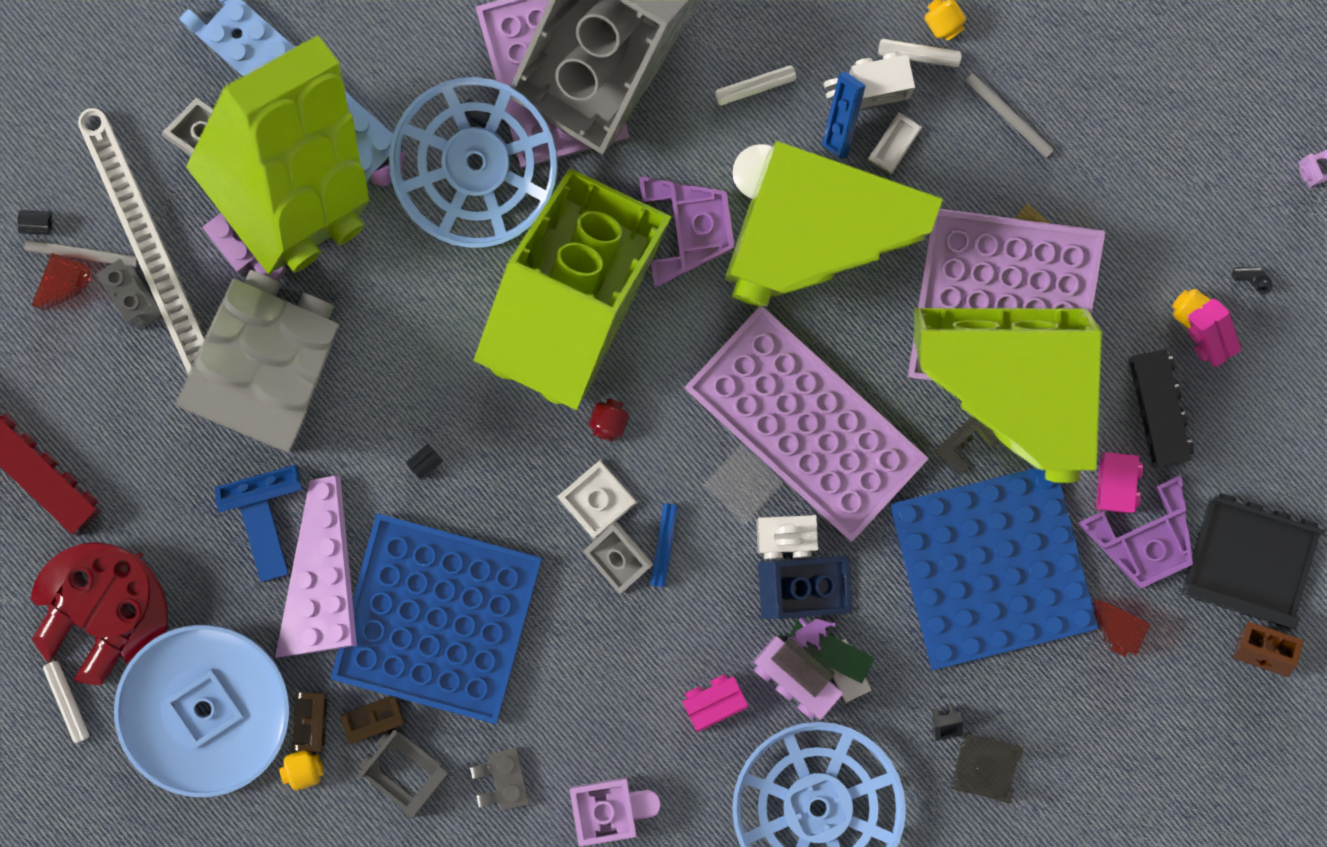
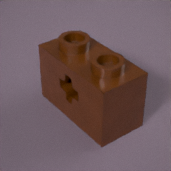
[1233,621,1304,677]

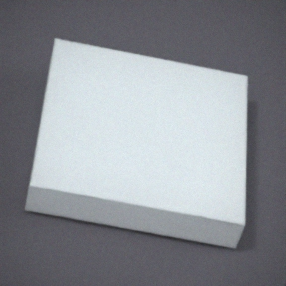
[557,460,637,540]

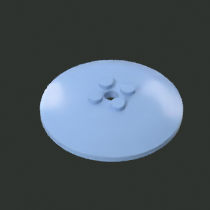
[114,625,289,797]

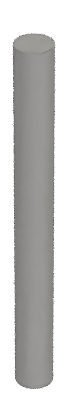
[965,73,1054,158]
[24,240,138,268]

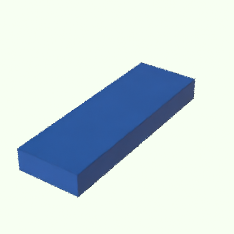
[822,72,866,159]
[215,464,302,513]
[240,499,289,582]

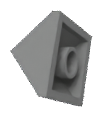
[162,98,213,156]
[583,521,653,594]

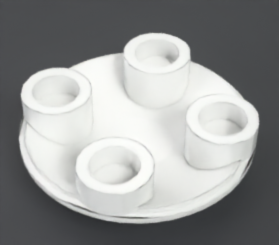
[733,144,772,198]

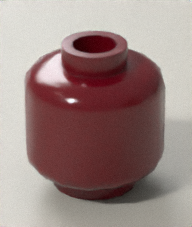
[588,398,629,442]

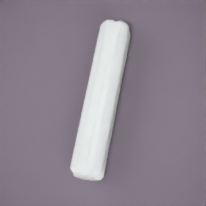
[878,39,961,67]
[715,65,796,105]
[43,661,89,743]

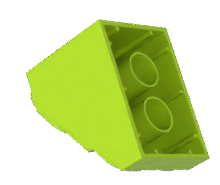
[186,35,370,275]
[724,141,943,308]
[473,168,672,410]
[914,308,1101,483]

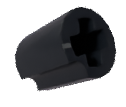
[17,210,53,235]
[406,443,444,480]

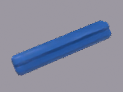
[650,503,678,588]

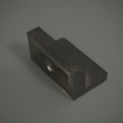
[771,634,835,698]

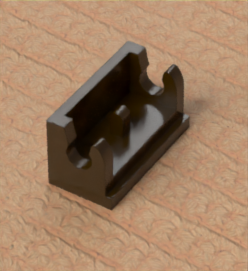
[292,692,328,752]
[341,696,406,744]

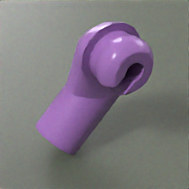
[371,152,405,187]

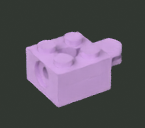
[202,213,286,281]
[570,777,660,847]

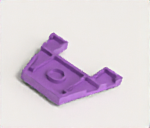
[639,177,735,287]
[1078,476,1193,589]

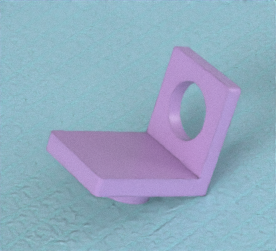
[1298,150,1327,188]

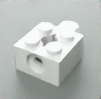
[823,52,915,109]
[756,515,818,559]

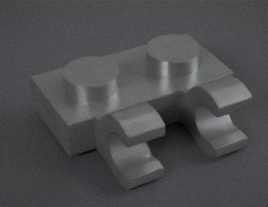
[470,747,529,811]

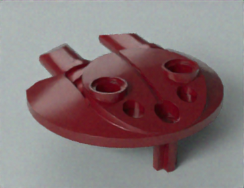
[30,542,169,685]

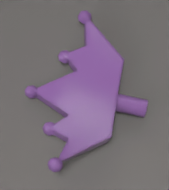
[792,617,836,651]

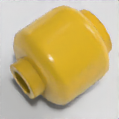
[924,0,966,41]
[1171,289,1210,329]
[279,751,324,791]

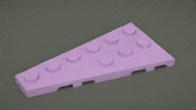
[275,476,357,658]

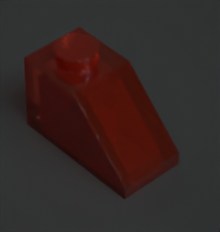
[31,253,91,311]
[1092,599,1151,658]

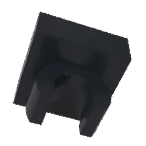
[932,705,963,741]

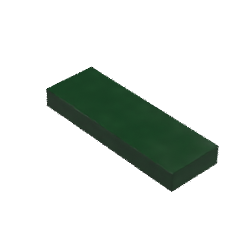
[785,619,875,684]

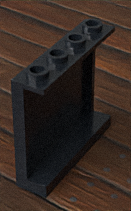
[1180,493,1325,629]

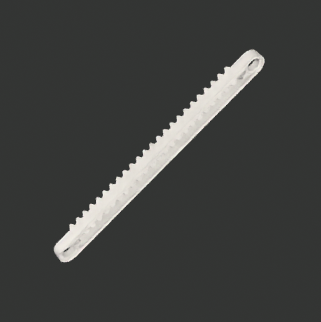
[78,108,205,374]

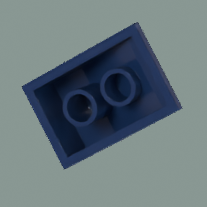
[758,556,852,619]

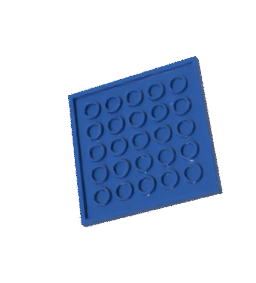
[889,468,1098,670]
[330,513,542,724]

